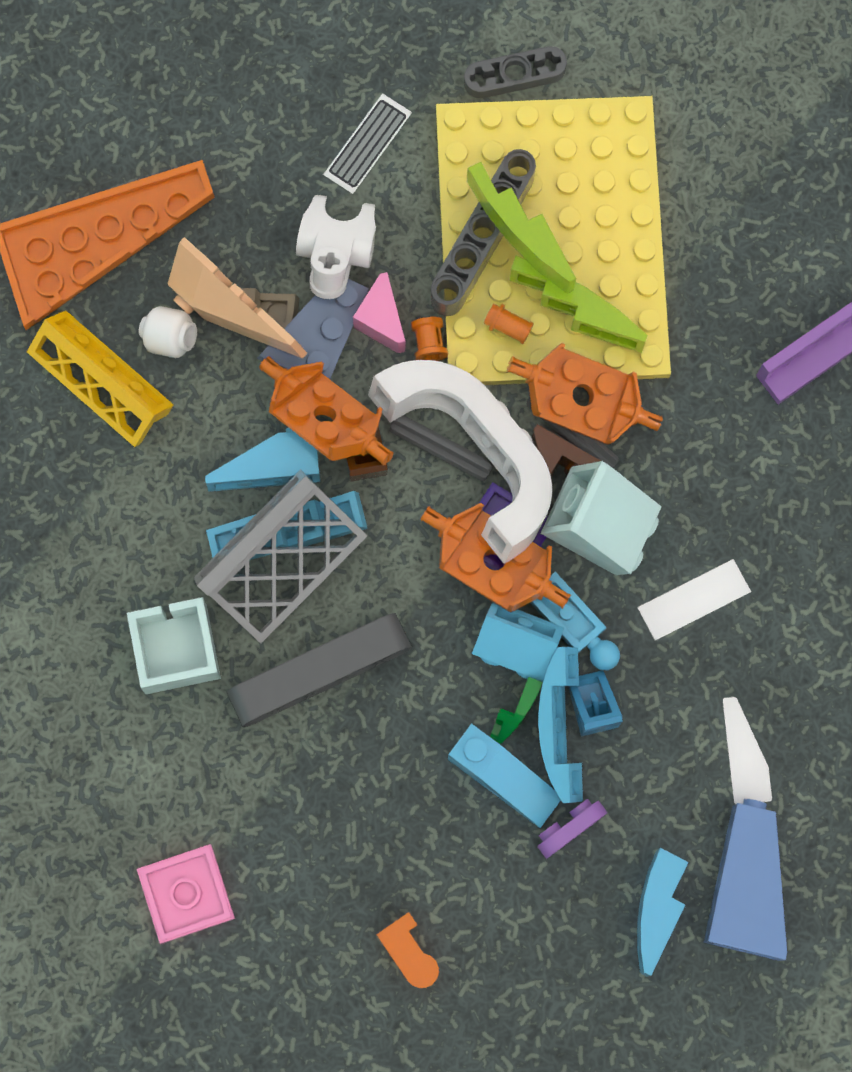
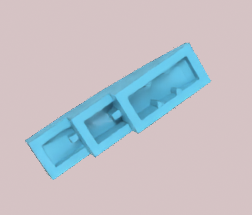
[206,491,367,560]

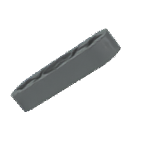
[464,46,567,98]

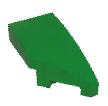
[490,677,543,745]

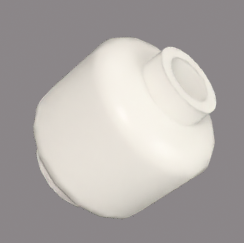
[139,306,197,358]

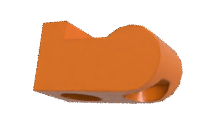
[376,912,439,988]

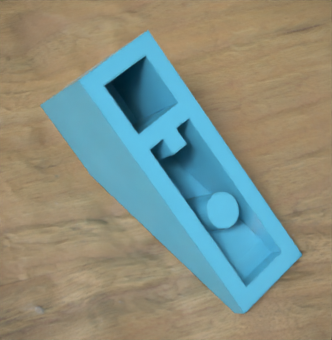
[205,427,320,491]
[448,723,561,828]

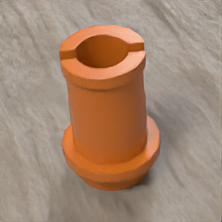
[484,304,534,344]

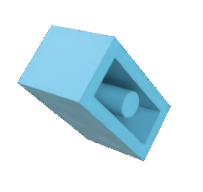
[472,602,564,682]

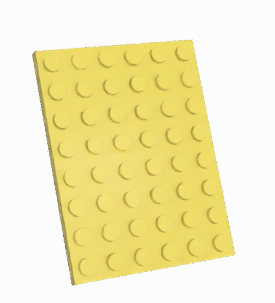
[436,96,671,385]

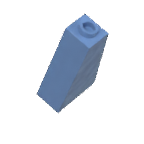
[704,799,787,961]

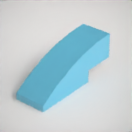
[637,848,688,977]

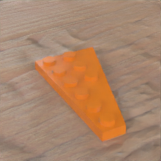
[0,160,215,330]

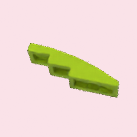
[467,162,576,294]
[510,256,648,353]

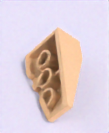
[168,237,307,359]

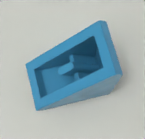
[568,670,623,737]

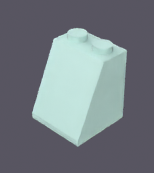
[541,461,662,575]

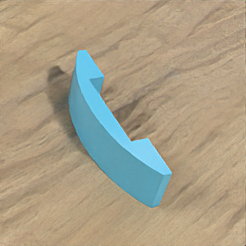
[538,647,583,803]

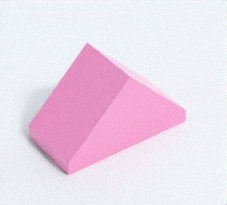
[353,272,405,353]

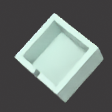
[127,597,221,694]

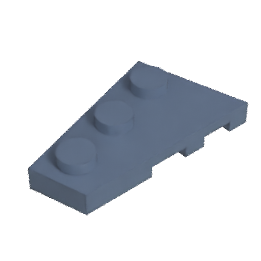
[257,279,369,379]

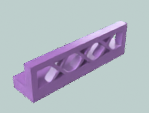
[756,302,852,405]

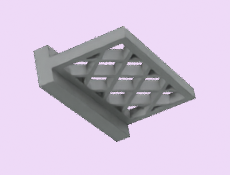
[194,469,368,643]

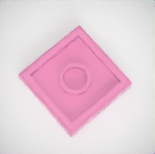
[137,844,235,944]

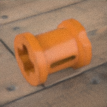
[411,317,448,361]

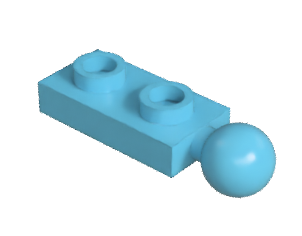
[530,571,620,670]

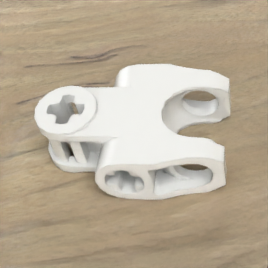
[296,195,376,299]

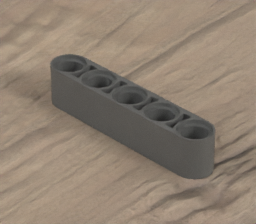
[431,149,536,316]
[226,613,412,727]

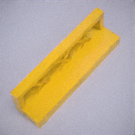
[27,310,174,447]

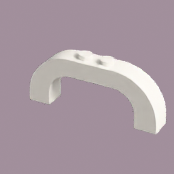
[368,360,552,564]

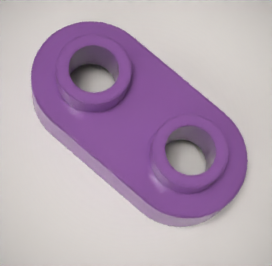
[537,799,608,859]

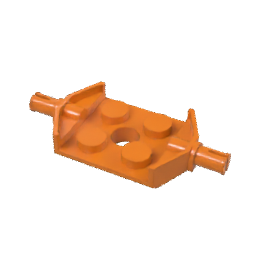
[507,343,663,445]
[259,356,394,465]
[420,503,571,613]

